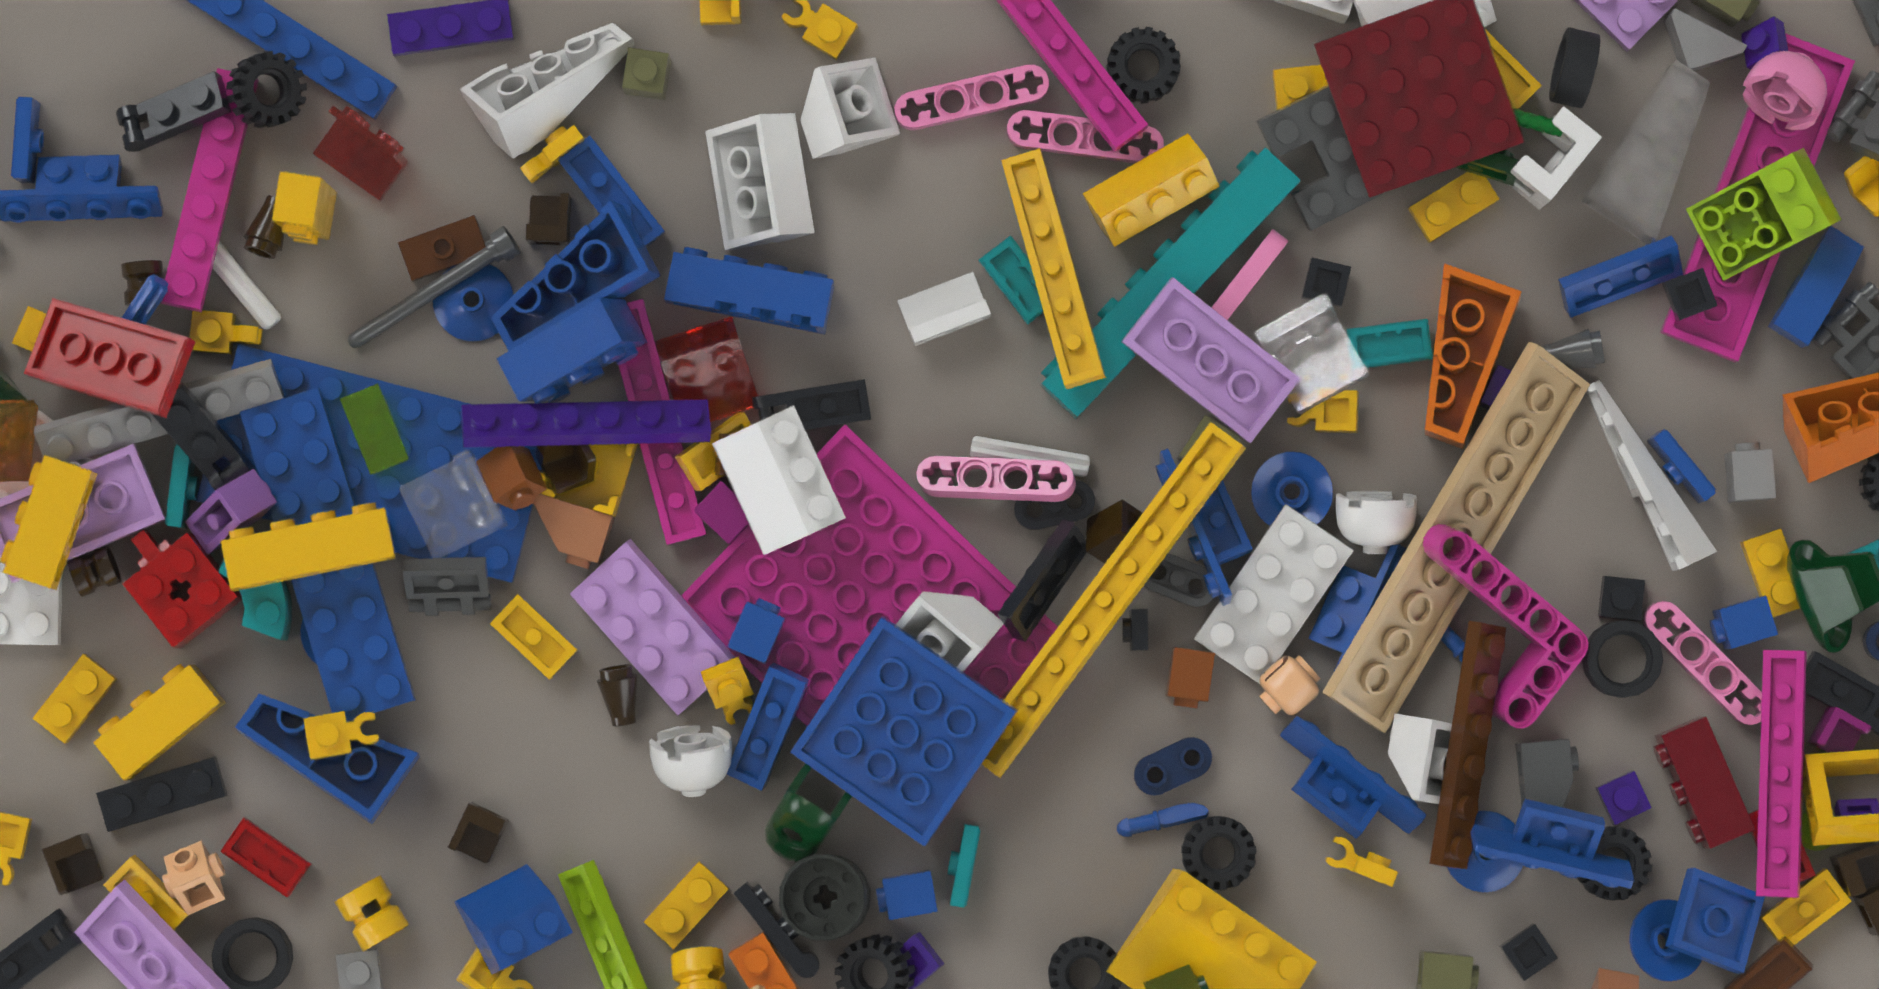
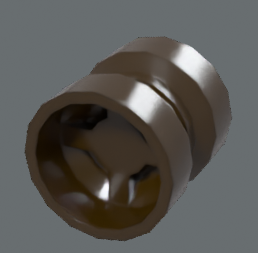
[121,260,163,306]
[67,545,121,597]

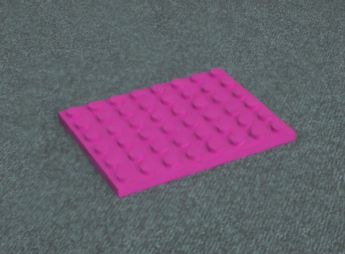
[681,425,1058,726]

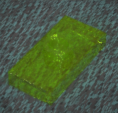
[340,383,410,475]

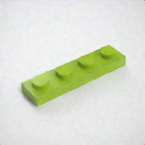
[558,859,648,989]

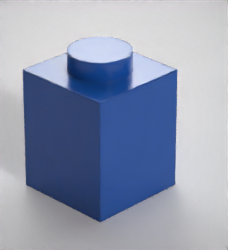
[1710,596,1778,650]
[727,598,786,664]
[876,870,938,920]

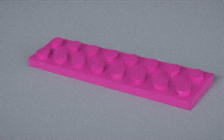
[1660,33,1855,363]

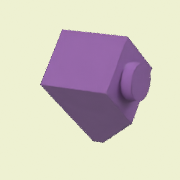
[185,469,277,555]

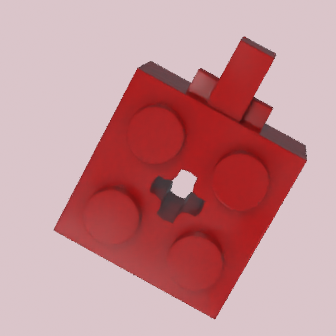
[122,529,242,649]

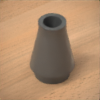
[1544,329,1605,368]

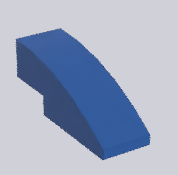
[1768,226,1864,348]

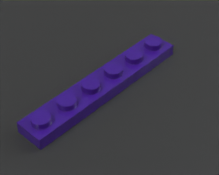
[461,400,711,447]

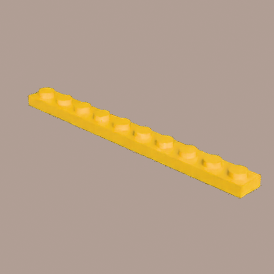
[982,422,1246,778]

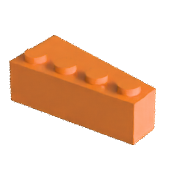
[1425,263,1521,449]
[1783,372,1879,483]

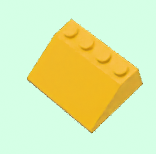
[1106,869,1317,989]

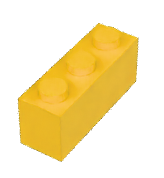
[1082,133,1220,247]
[272,171,337,245]
[1,455,97,590]
[93,664,226,781]

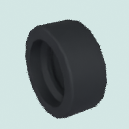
[1549,28,1601,108]
[1582,620,1663,698]
[212,917,294,989]

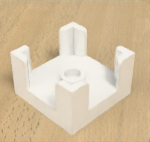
[1509,106,1602,210]

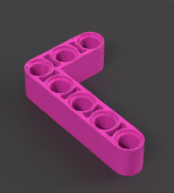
[1423,524,1588,729]

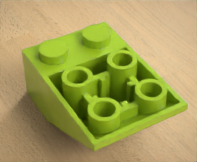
[1686,148,1842,281]

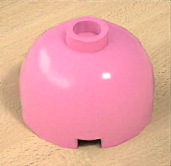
[1742,51,1827,130]

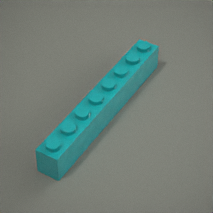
[1041,147,1301,419]

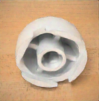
[1336,491,1417,554]
[649,725,732,797]

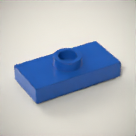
[11,97,44,183]
[1647,429,1716,503]

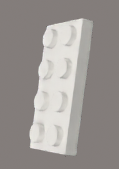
[0,481,62,645]
[1194,504,1354,684]

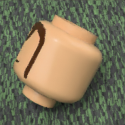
[1259,655,1320,716]

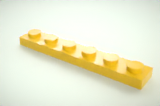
[1001,148,1106,389]

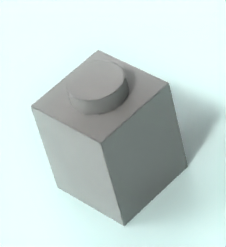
[1724,442,1776,503]

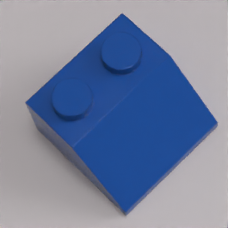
[454,864,573,975]

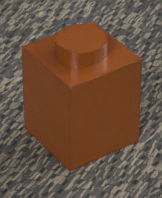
[476,446,547,511]
[1165,647,1215,709]

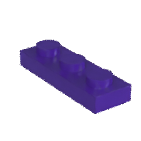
[387,0,514,56]

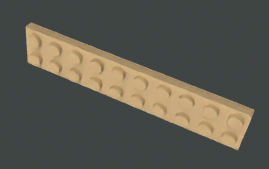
[1322,342,1590,733]

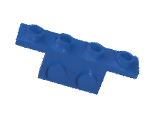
[0,155,163,223]
[1155,448,1253,606]
[1308,544,1406,675]
[1280,716,1427,839]
[1471,799,1634,888]

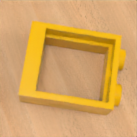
[1803,749,1879,846]

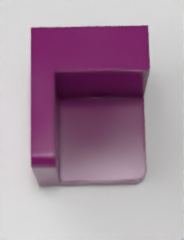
[695,481,749,545]
[1807,707,1872,753]

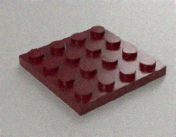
[1314,0,1525,198]

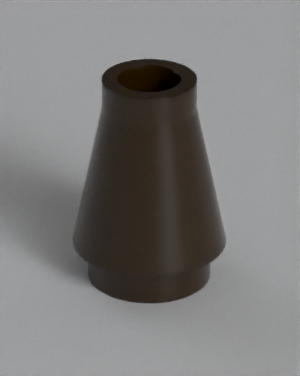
[243,195,284,259]
[597,664,637,726]

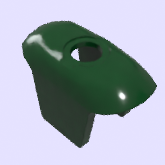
[1787,540,1879,653]
[765,763,852,862]

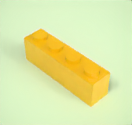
[221,502,396,591]

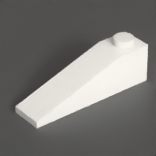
[460,23,635,159]

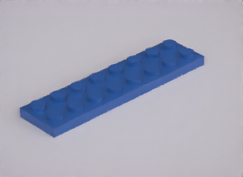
[240,387,416,722]

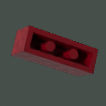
[1653,716,1755,849]

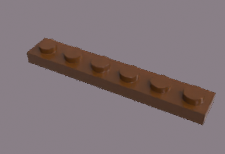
[1429,621,1507,870]

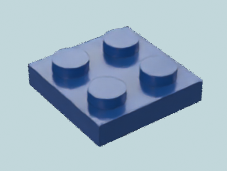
[1665,868,1765,974]

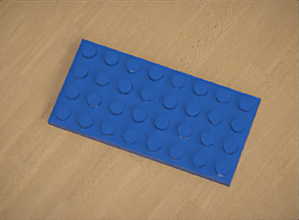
[196,344,543,583]

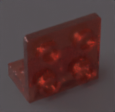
[312,106,408,202]
[655,316,758,422]

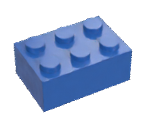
[496,298,647,405]

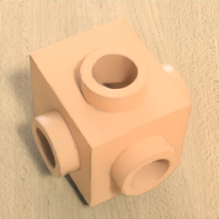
[162,841,225,916]

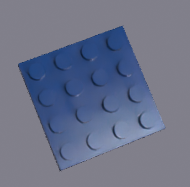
[790,616,1018,847]

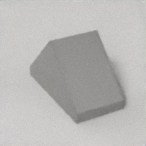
[1664,8,1747,75]

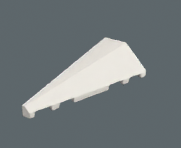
[1586,380,1717,571]

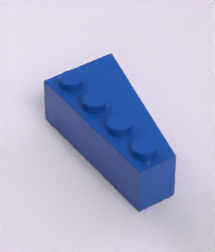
[491,200,661,351]
[664,247,834,335]
[235,693,420,824]

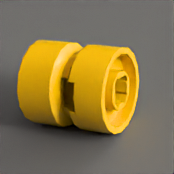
[335,875,410,952]
[670,947,727,989]

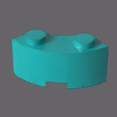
[219,559,293,641]

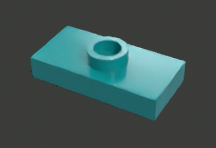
[978,235,1044,325]
[1347,319,1433,370]
[165,444,200,529]
[947,823,981,908]

